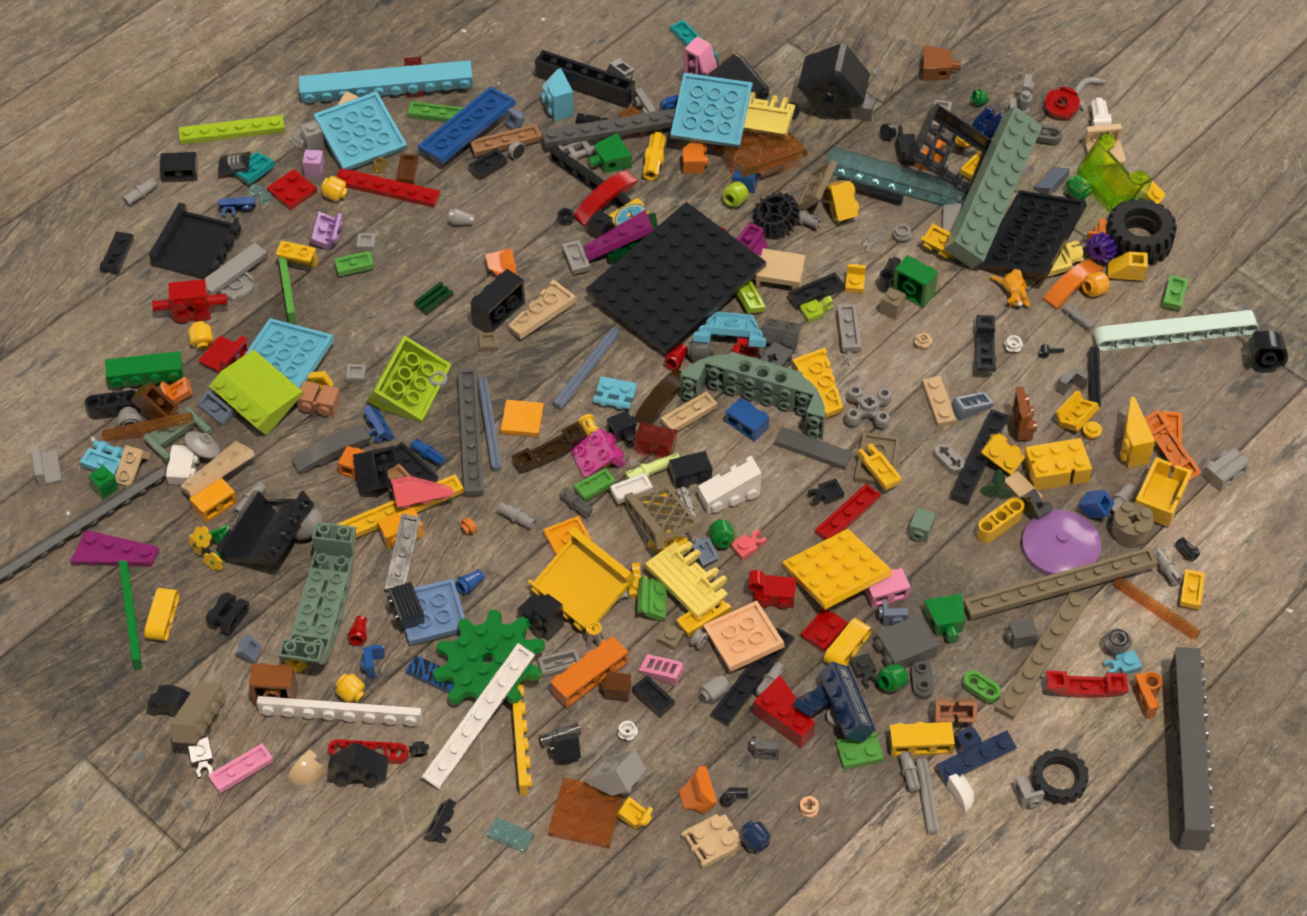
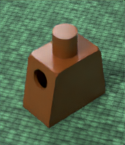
[922,45,961,81]

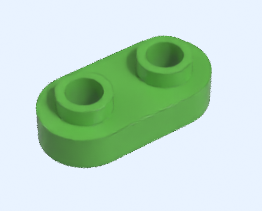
[963,670,1001,703]

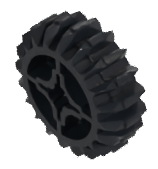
[752,192,801,238]

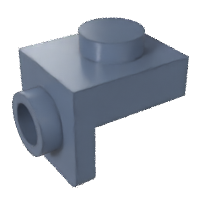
[878,599,908,626]

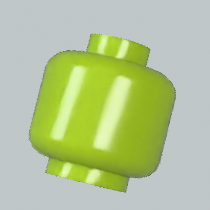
[722,181,749,208]

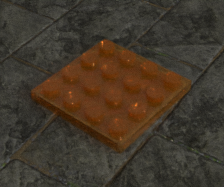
[714,131,808,177]

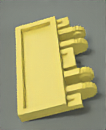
[744,92,795,137]
[645,542,728,620]

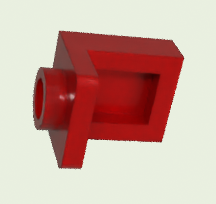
[732,338,760,358]

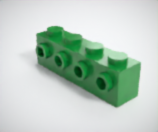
[105,351,184,389]

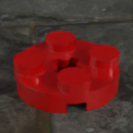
[1045,87,1080,121]

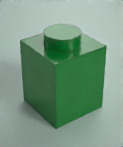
[88,465,119,500]

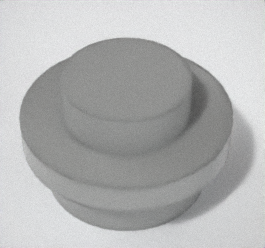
[893,224,911,241]

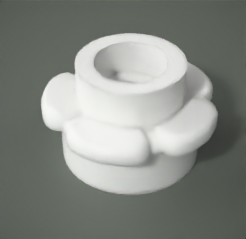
[1004,335,1023,352]
[618,721,638,741]

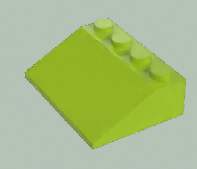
[366,335,452,422]
[209,349,304,435]

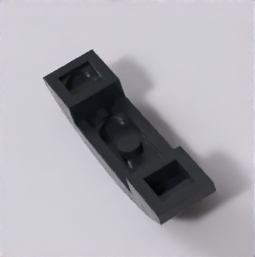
[975,315,996,372]

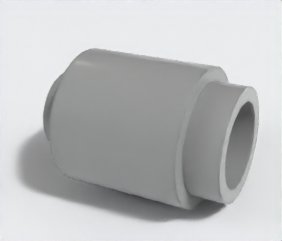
[699,675,730,704]

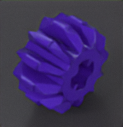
[1086,232,1118,264]

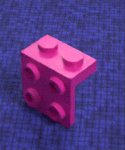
[571,428,626,478]

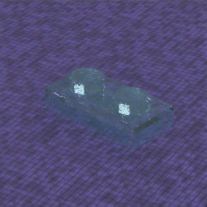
[487,817,534,854]

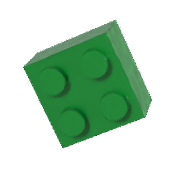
[893,255,938,308]

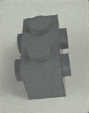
[762,317,802,350]

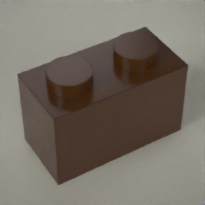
[130,382,179,425]

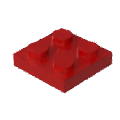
[267,169,317,211]

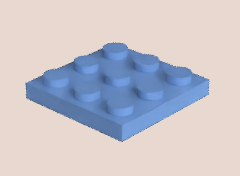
[405,579,465,645]

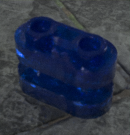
[972,106,1003,139]

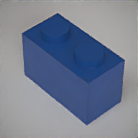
[725,397,769,442]

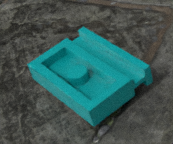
[232,151,275,185]

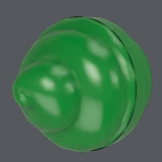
[971,89,989,106]

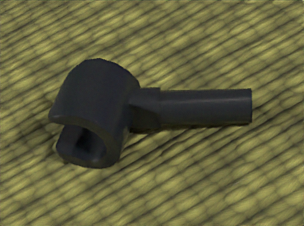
[1039,344,1064,358]

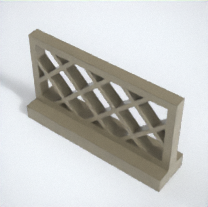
[625,485,700,549]

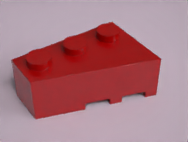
[753,675,815,749]

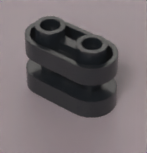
[206,592,250,635]

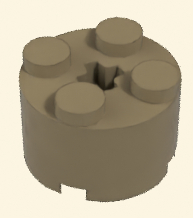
[1111,501,1154,548]

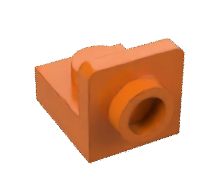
[1086,218,1107,245]

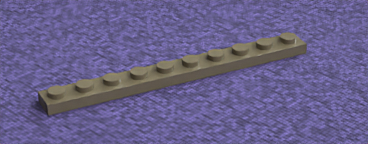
[964,547,1158,619]

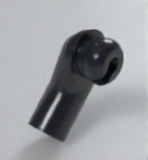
[720,787,748,807]

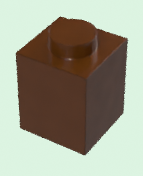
[601,671,631,702]

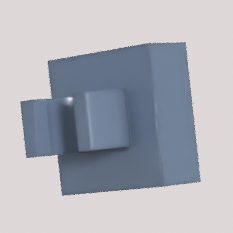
[504,108,526,130]
[234,634,262,663]

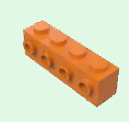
[550,636,629,708]

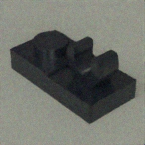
[423,798,456,843]

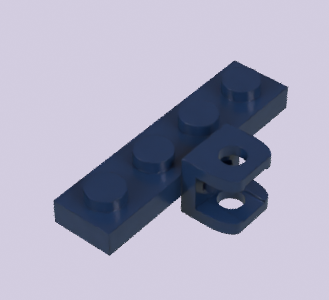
[935,726,1017,784]

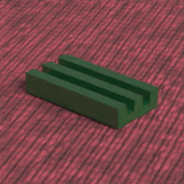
[414,282,453,316]

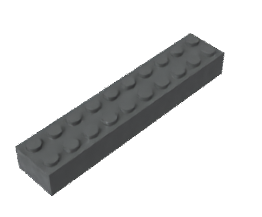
[1169,647,1215,851]

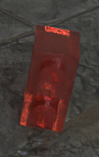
[634,422,677,458]

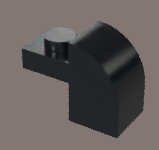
[146,685,191,717]

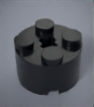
[1247,330,1288,373]

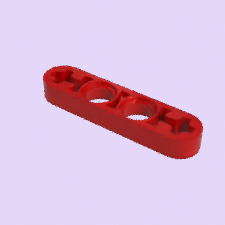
[328,739,409,764]

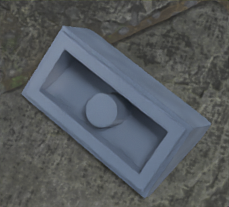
[1034,167,1070,195]
[197,389,239,425]

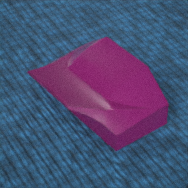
[737,222,768,255]

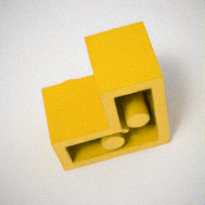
[822,180,859,221]

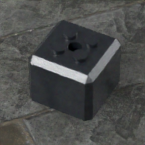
[798,43,870,117]

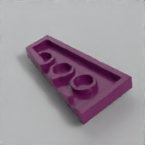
[583,210,654,261]
[70,530,160,567]

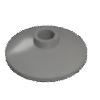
[184,431,220,459]

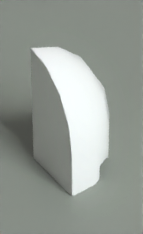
[947,774,974,812]

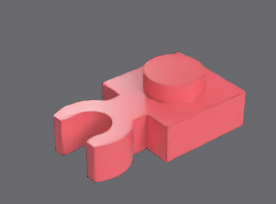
[730,530,767,561]

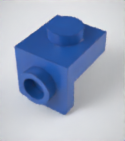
[361,645,385,679]

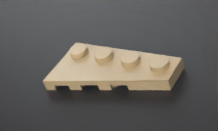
[181,441,255,497]

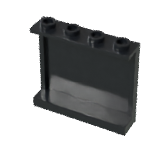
[149,202,241,279]
[216,491,314,564]

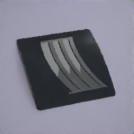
[218,151,251,175]

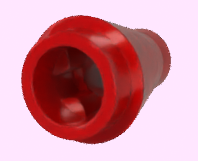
[665,344,688,370]
[347,615,367,646]

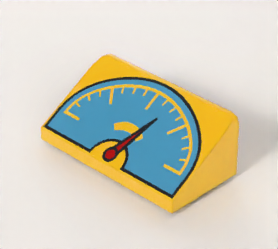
[609,198,650,227]

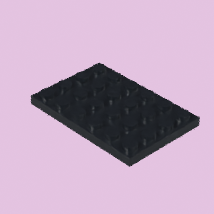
[978,190,1087,280]

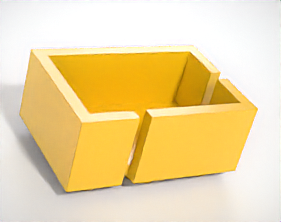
[1023,438,1092,490]
[1135,457,1192,527]

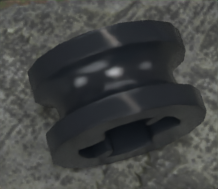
[558,208,574,226]

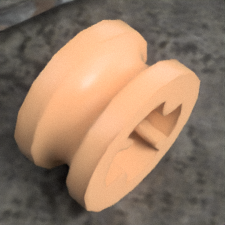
[800,796,819,818]

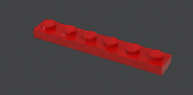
[336,168,440,208]

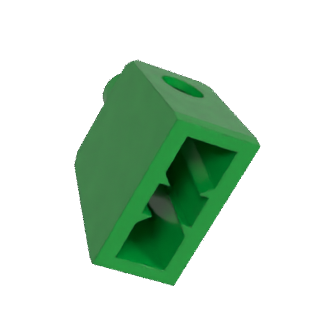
[587,133,632,173]
[923,594,965,642]

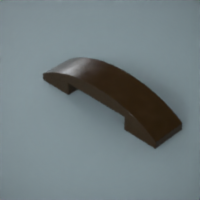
[635,369,682,429]
[511,421,587,472]

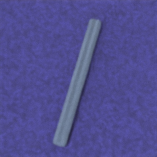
[553,327,619,409]
[477,377,502,471]

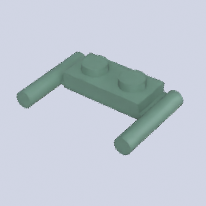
[143,407,212,462]

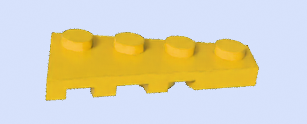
[792,347,843,418]

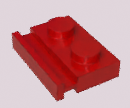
[800,608,848,653]

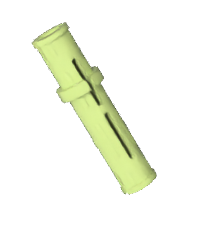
[624,452,680,480]

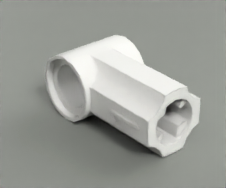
[1090,98,1112,126]

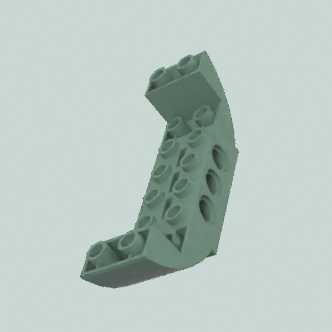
[680,352,825,440]
[278,522,356,664]

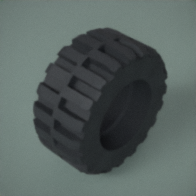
[1106,198,1177,265]

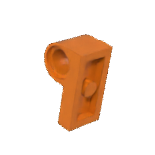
[1133,672,1162,719]

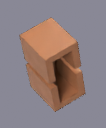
[297,381,341,417]
[934,697,978,722]

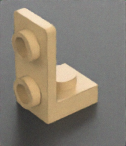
[115,445,151,486]

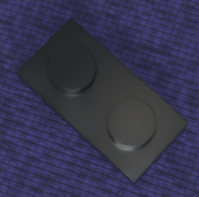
[469,148,507,179]
[632,675,675,717]

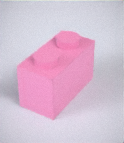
[864,568,911,608]

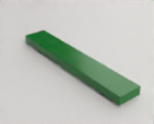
[119,560,143,671]

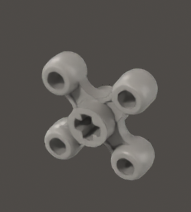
[845,385,892,429]

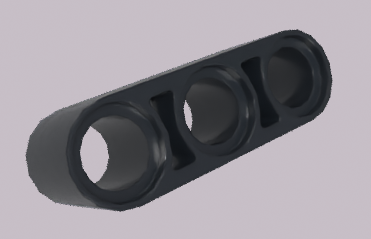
[84,390,141,420]

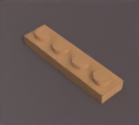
[470,124,542,157]

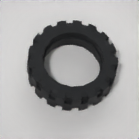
[1031,749,1089,805]

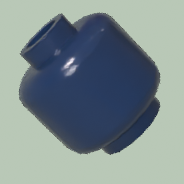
[740,820,771,853]

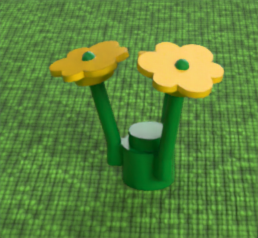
[188,524,230,570]

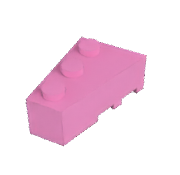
[684,37,718,76]

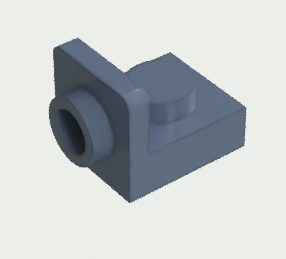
[689,537,720,567]

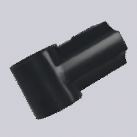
[878,257,901,293]

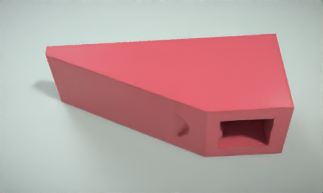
[390,476,454,508]

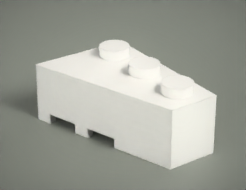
[698,456,761,515]

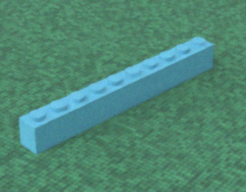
[299,60,473,103]

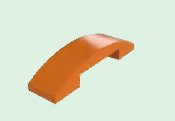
[1043,259,1105,310]
[1145,409,1202,480]

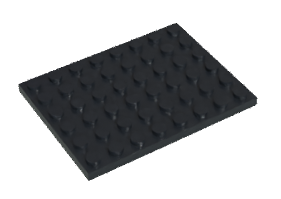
[586,202,767,355]

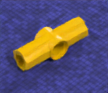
[643,132,666,181]

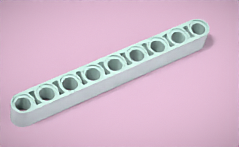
[1094,310,1259,351]

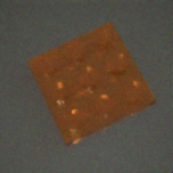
[548,778,624,849]

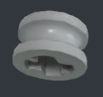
[690,629,709,650]

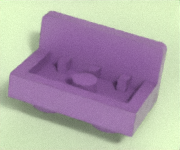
[309,211,343,250]

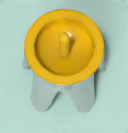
[583,621,604,648]

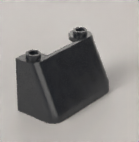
[706,53,769,100]

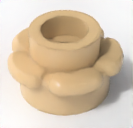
[914,333,933,350]

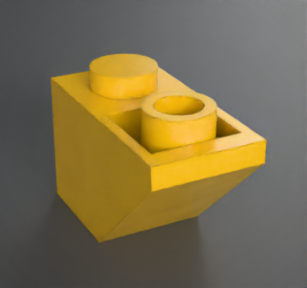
[1108,252,1148,281]

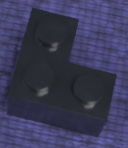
[353,446,398,492]
[517,593,564,641]
[327,742,388,786]

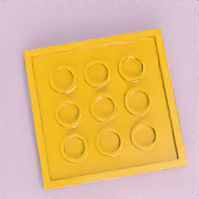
[782,529,892,609]

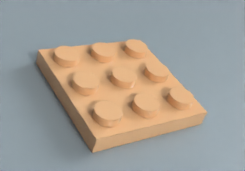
[703,601,785,672]

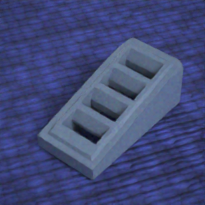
[951,391,994,420]

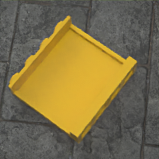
[528,527,636,631]

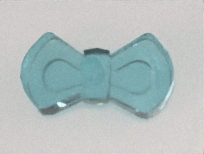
[249,184,272,204]

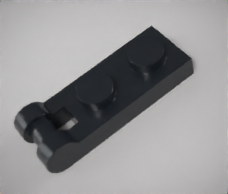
[100,231,134,274]

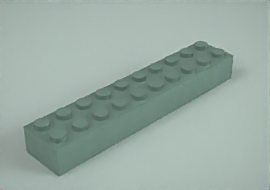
[944,106,1042,269]

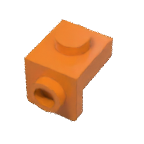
[160,377,193,404]

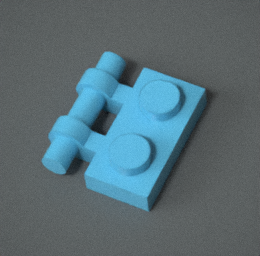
[593,376,637,410]
[80,440,124,475]

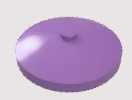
[1022,510,1101,576]

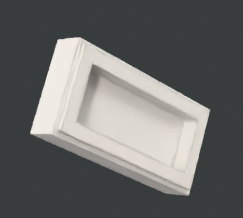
[610,473,653,504]

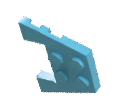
[693,311,766,348]

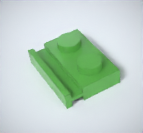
[637,575,667,622]
[836,733,884,770]

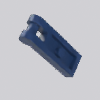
[793,684,832,717]

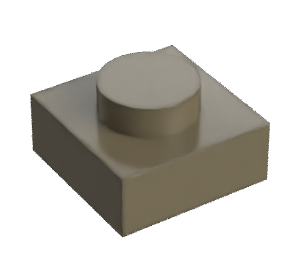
[657,624,685,651]

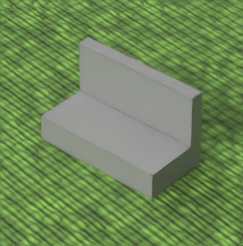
[31,444,62,487]

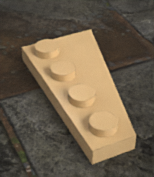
[508,280,577,339]

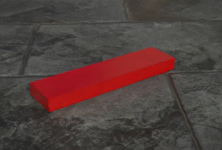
[815,483,881,540]

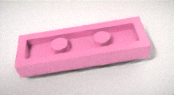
[208,743,274,794]

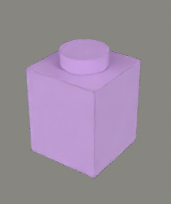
[302,150,325,178]

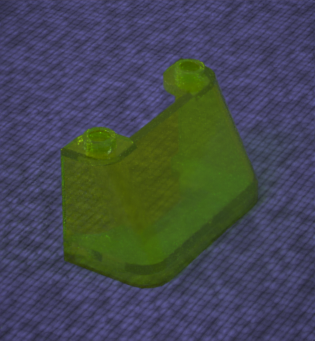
[1077,131,1152,213]

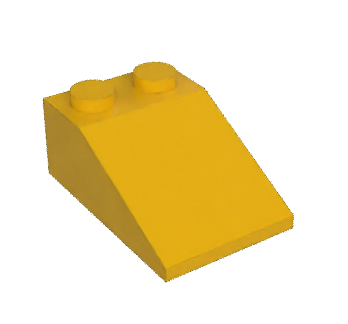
[1120,396,1155,468]

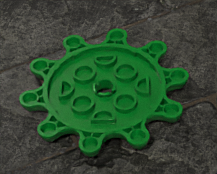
[433,609,545,705]

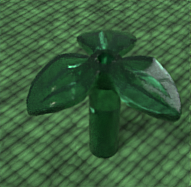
[980,469,1013,499]

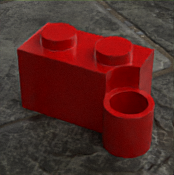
[747,570,796,609]

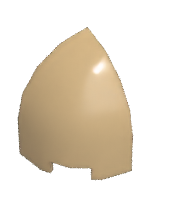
[288,749,326,786]

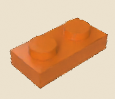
[1162,411,1182,444]

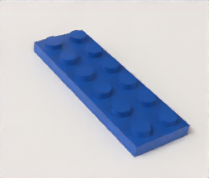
[417,86,516,164]

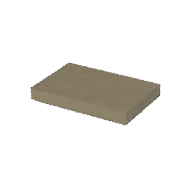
[798,160,837,211]
[854,432,900,486]

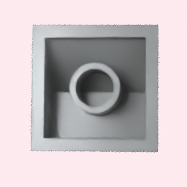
[584,749,647,796]

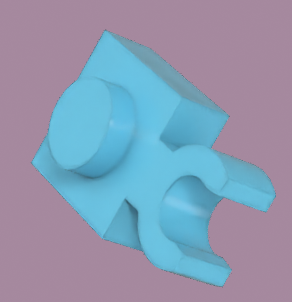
[1103,650,1142,674]

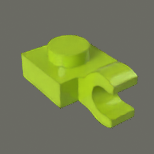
[800,296,834,323]

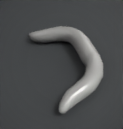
[1074,77,1106,111]

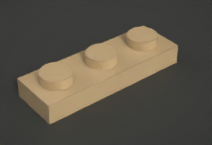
[922,376,956,428]
[661,391,718,434]

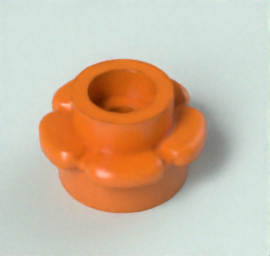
[460,517,478,535]

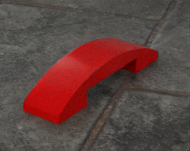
[573,170,638,227]
[1046,670,1129,698]

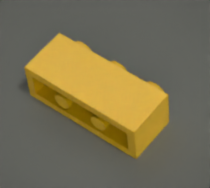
[888,722,955,757]

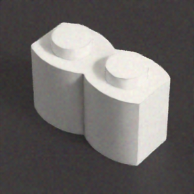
[166,445,200,485]

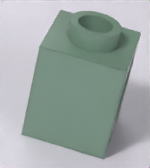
[908,508,936,542]

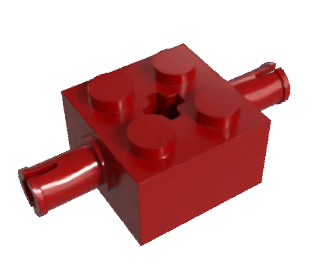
[152,279,228,323]

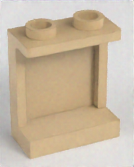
[753,248,806,290]

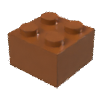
[249,663,298,706]

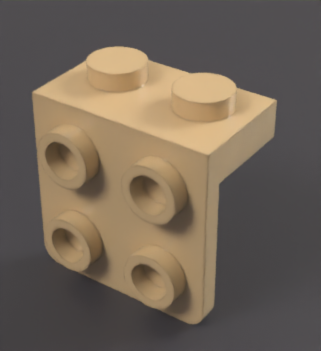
[1084,124,1126,167]

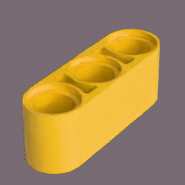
[976,497,1024,543]
[145,588,179,641]
[823,618,872,666]

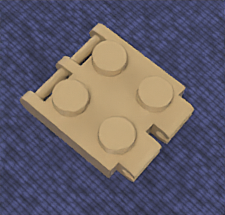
[681,814,743,868]

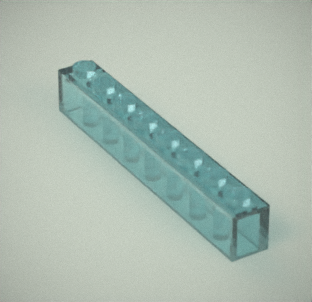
[826,146,966,207]

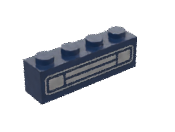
[819,661,876,743]

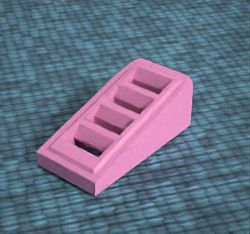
[639,654,684,686]

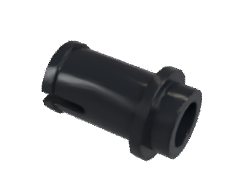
[1175,537,1200,561]

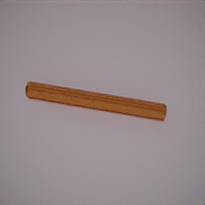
[102,412,194,441]
[1114,577,1201,639]

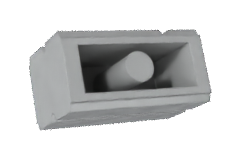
[1204,448,1250,492]

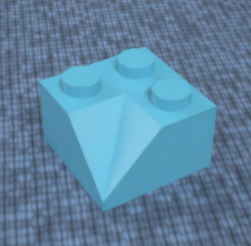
[540,68,574,121]

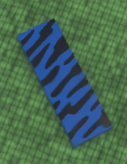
[405,655,454,694]

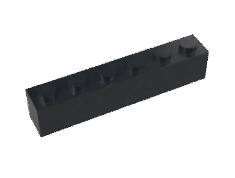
[535,50,635,107]

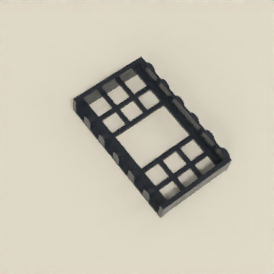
[909,103,992,195]

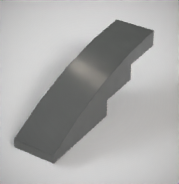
[292,424,371,475]

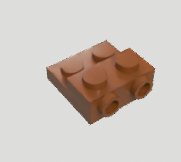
[1012,387,1037,440]

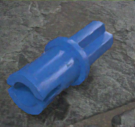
[410,438,446,466]

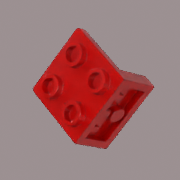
[199,335,250,373]

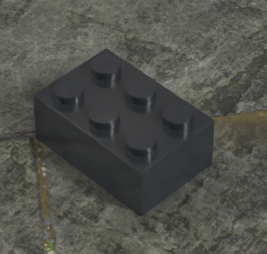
[470,269,525,333]

